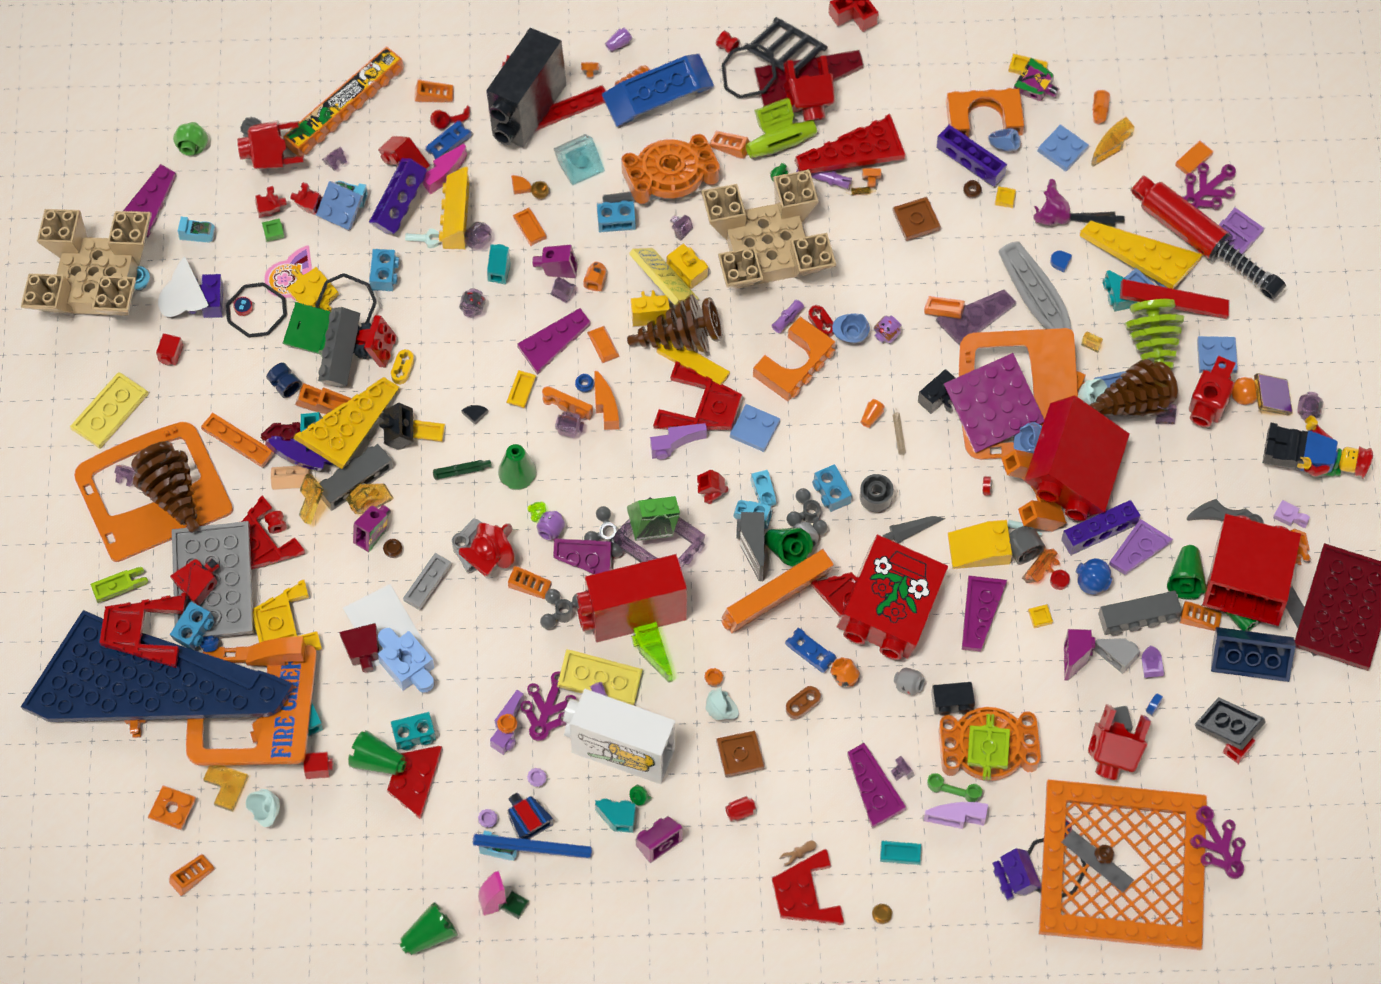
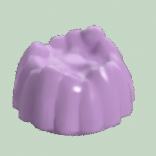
[527,768,546,787]
[478,809,497,828]

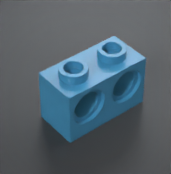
[597,201,636,232]
[369,249,399,291]
[812,464,852,512]
[170,602,214,650]

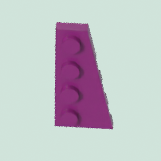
[123,164,176,238]
[517,308,591,375]
[961,576,1007,652]
[847,743,906,829]

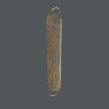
[892,409,906,458]

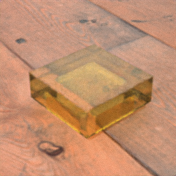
[1081,331,1103,353]

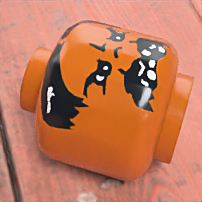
[830,657,860,687]

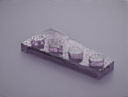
[936,289,1016,346]

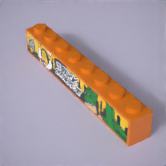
[283,46,403,156]

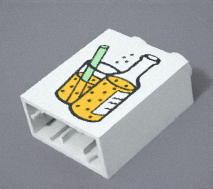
[563,689,675,784]

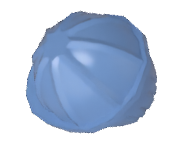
[832,314,870,343]
[1013,422,1042,453]

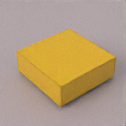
[995,186,1016,208]
[1028,604,1053,629]

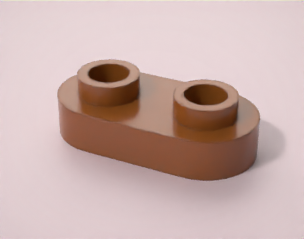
[785,686,821,719]

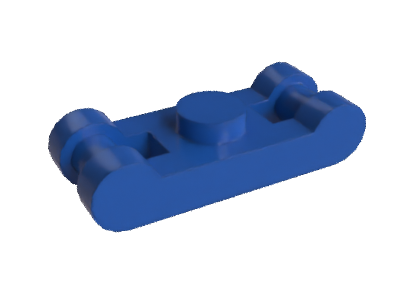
[425,121,473,159]
[785,628,837,673]

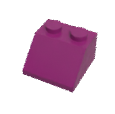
[1064,629,1095,681]
[636,816,683,863]

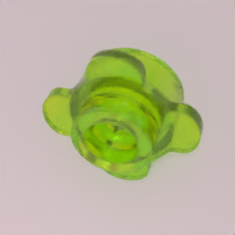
[527,501,547,522]

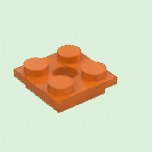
[148,785,196,830]

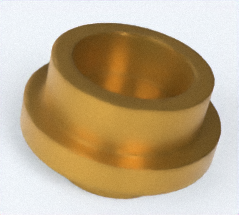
[531,181,549,199]
[872,904,892,924]

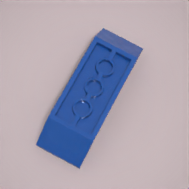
[601,54,714,127]

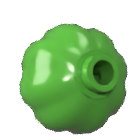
[173,122,208,156]

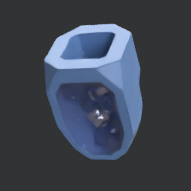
[988,128,1020,151]

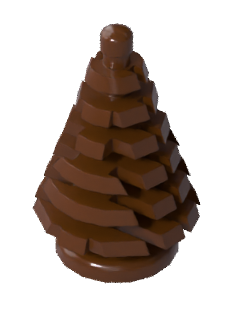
[627,294,722,352]
[1090,359,1178,417]
[131,441,200,533]

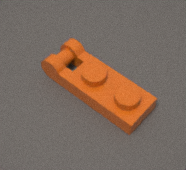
[542,386,593,420]

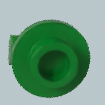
[770,163,789,182]
[629,784,652,806]

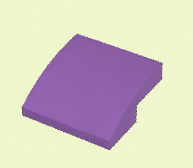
[1219,207,1264,254]

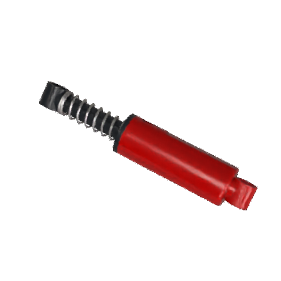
[1130,176,1286,300]

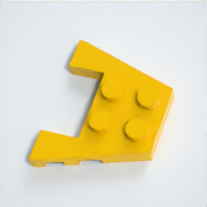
[253,579,322,650]

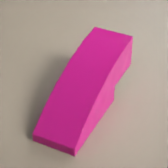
[422,144,467,195]
[478,871,506,916]

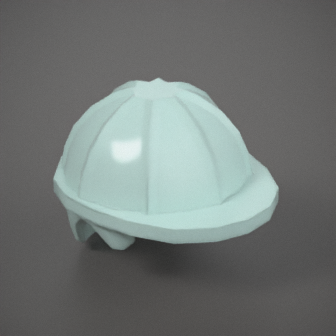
[1078,378,1107,405]
[706,687,739,720]
[246,789,280,827]

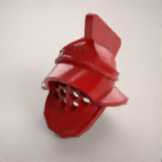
[458,523,514,576]

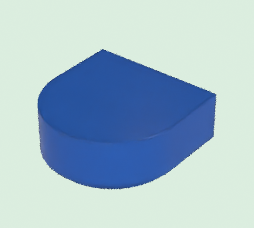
[1050,250,1072,272]
[1146,693,1163,716]

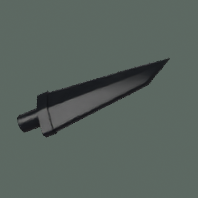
[1070,211,1125,226]

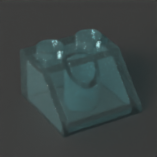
[553,134,605,185]

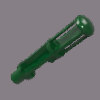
[433,460,492,480]

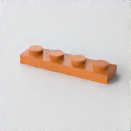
[201,412,274,468]

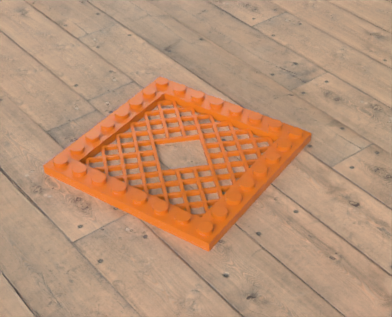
[1039,779,1207,950]

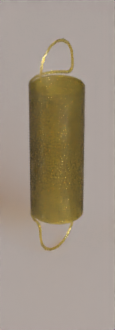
[846,187,876,195]

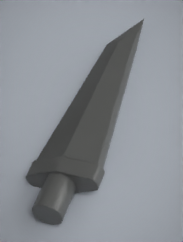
[883,516,946,543]

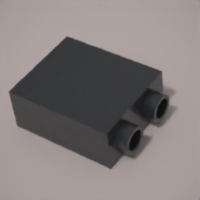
[486,27,566,148]

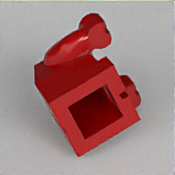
[290,182,323,215]
[255,186,287,218]
[697,470,728,504]

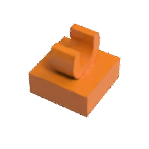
[862,168,881,188]

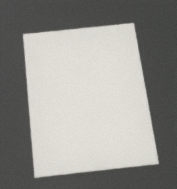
[343,584,424,667]

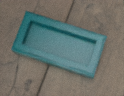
[880,841,921,865]

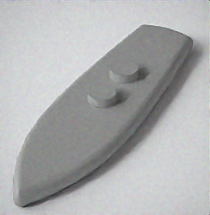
[998,241,1071,329]

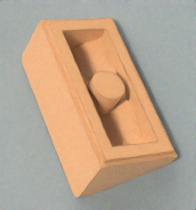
[271,466,310,490]

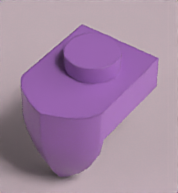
[1142,645,1164,678]

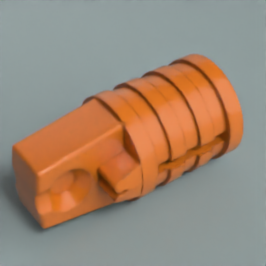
[1092,90,1110,124]

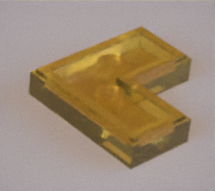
[299,474,324,524]
[203,765,248,812]

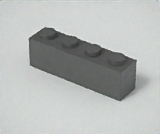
[318,307,361,387]
[316,444,393,511]
[1098,591,1182,635]

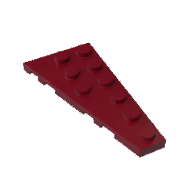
[754,50,863,107]

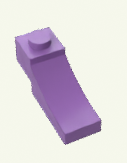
[650,423,707,460]
[490,690,524,755]

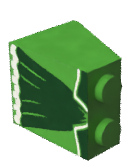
[627,496,680,541]

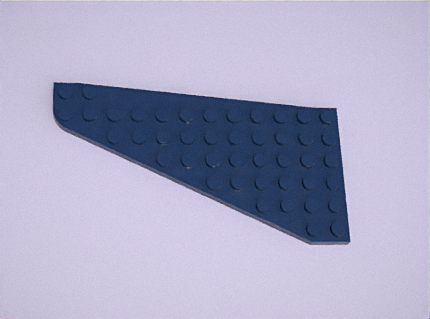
[21,610,294,722]

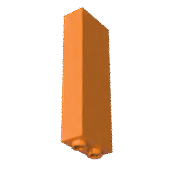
[721,549,834,633]

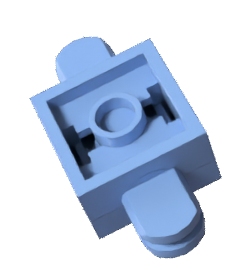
[378,628,434,693]

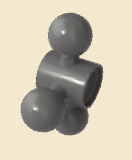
[786,488,828,535]
[584,506,624,557]
[540,589,579,629]

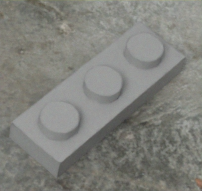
[403,553,452,610]

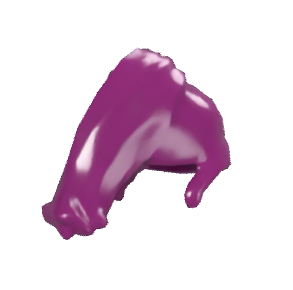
[1033,179,1071,225]

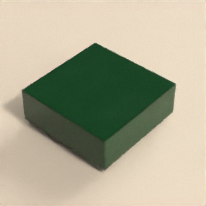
[501,891,529,920]

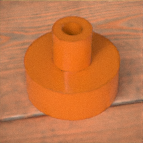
[581,62,599,77]

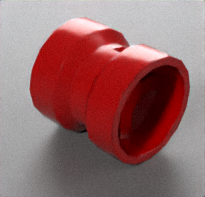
[715,30,740,54]

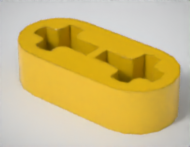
[391,349,414,385]

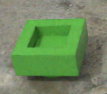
[262,218,284,242]

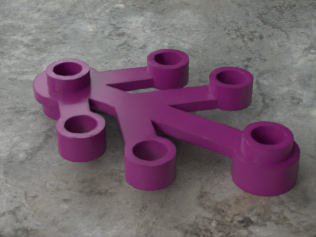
[1183,163,1236,210]
[521,671,576,741]
[1190,806,1246,879]

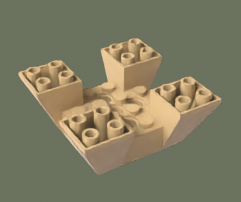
[701,170,836,288]
[21,209,151,315]

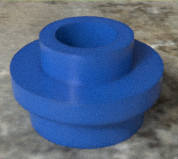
[575,374,594,392]
[200,636,219,652]

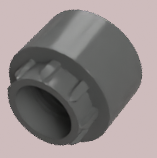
[859,474,894,512]
[1009,526,1046,564]

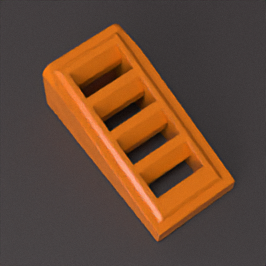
[414,80,453,102]
[709,131,750,159]
[508,566,551,599]
[1180,601,1222,631]
[169,854,214,896]

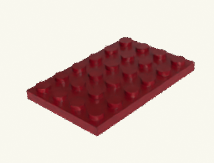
[1295,543,1381,671]

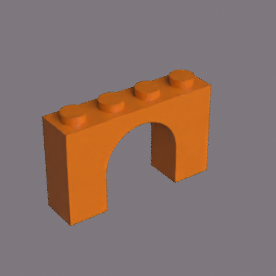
[946,88,1024,137]
[753,317,836,401]
[1001,449,1067,532]

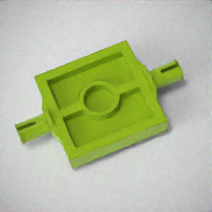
[967,714,1010,780]

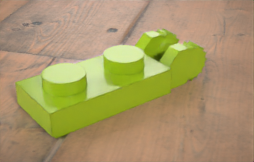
[90,567,148,603]

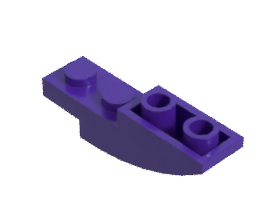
[265,436,336,471]

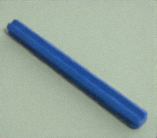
[472,834,592,858]

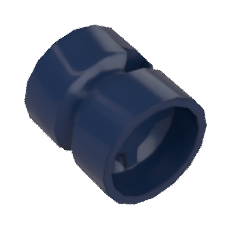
[266,362,302,398]

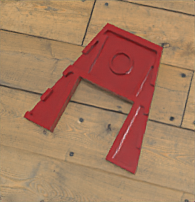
[653,361,743,430]
[100,593,187,667]

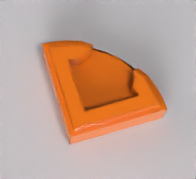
[511,175,531,194]

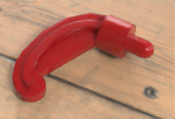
[448,105,471,123]

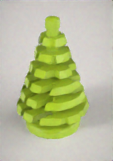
[1124,299,1184,370]

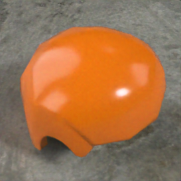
[1232,377,1260,405]

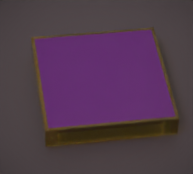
[1254,373,1293,416]

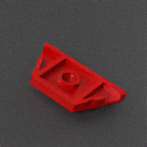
[810,572,857,617]
[387,746,442,819]

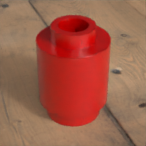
[725,796,756,821]

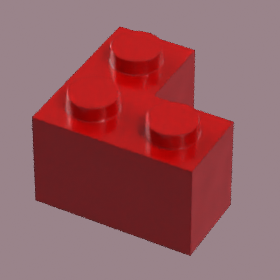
[828,0,879,32]
[378,136,430,179]

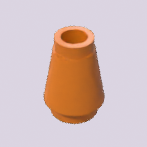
[860,399,885,428]

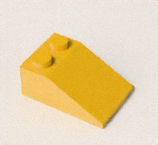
[947,520,1012,569]

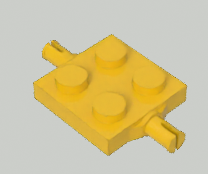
[287,267,339,312]

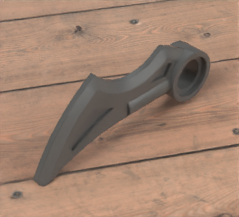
[1186,499,1264,524]

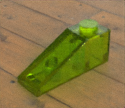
[631,622,673,683]

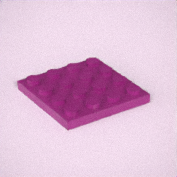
[944,353,1044,453]

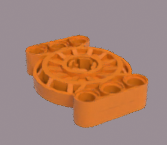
[621,134,720,204]
[938,707,1041,781]

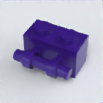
[189,274,223,318]
[992,848,1042,901]

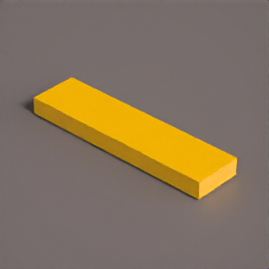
[656,343,730,385]

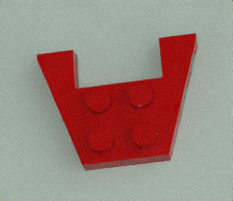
[239,495,305,570]
[772,849,844,925]

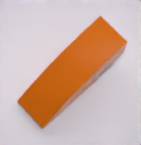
[594,371,619,430]
[295,383,352,414]
[246,636,306,666]

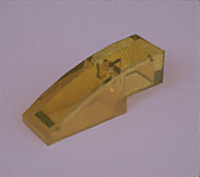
[1091,117,1135,167]

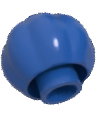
[1075,558,1112,594]

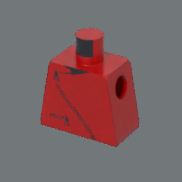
[170,558,220,606]

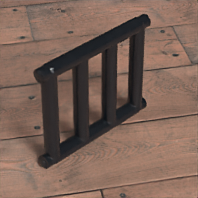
[744,17,828,77]

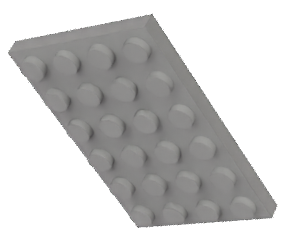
[172,521,254,639]

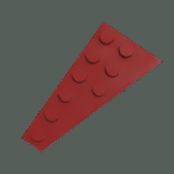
[795,114,905,173]

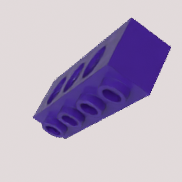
[936,124,1007,187]
[369,158,427,234]
[1061,500,1140,556]

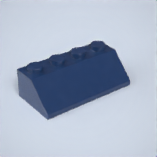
[1211,627,1296,682]

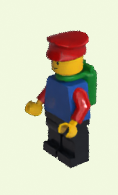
[1262,415,1373,479]

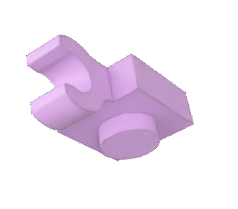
[1273,500,1310,528]

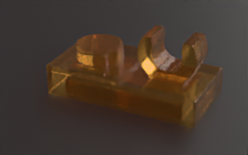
[1022,549,1060,583]

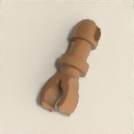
[779,840,816,866]

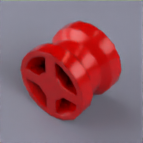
[264,511,287,534]

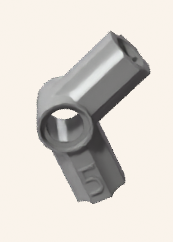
[452,518,482,572]

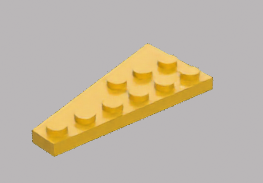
[1079,221,1202,289]
[293,377,399,469]

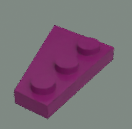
[553,538,612,574]

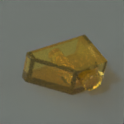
[346,483,393,514]

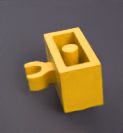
[667,243,708,289]
[631,290,670,327]

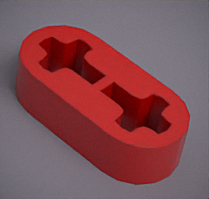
[808,305,834,337]

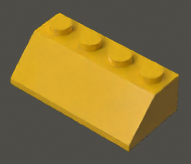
[439,167,470,250]

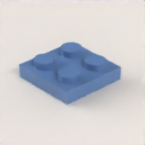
[1037,124,1089,172]
[316,181,363,230]
[1197,336,1238,373]

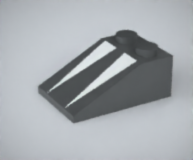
[736,512,764,581]

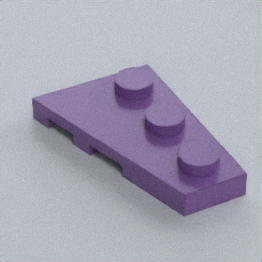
[1109,519,1173,575]

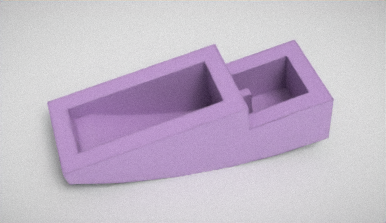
[923,802,988,829]

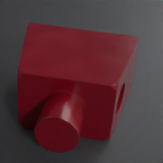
[339,623,379,672]

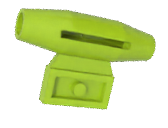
[746,98,817,158]

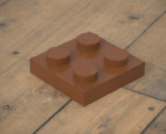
[892,197,941,241]
[716,730,764,778]

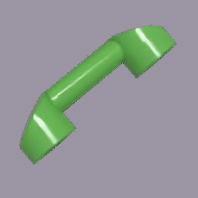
[927,773,982,802]

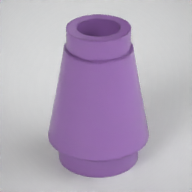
[605,27,632,52]

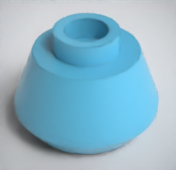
[134,266,150,290]

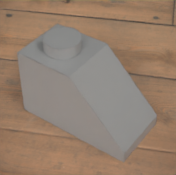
[1093,638,1140,674]

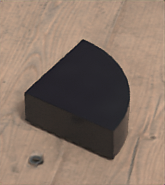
[461,405,488,424]

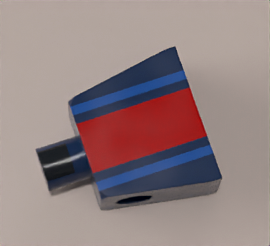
[507,793,553,840]

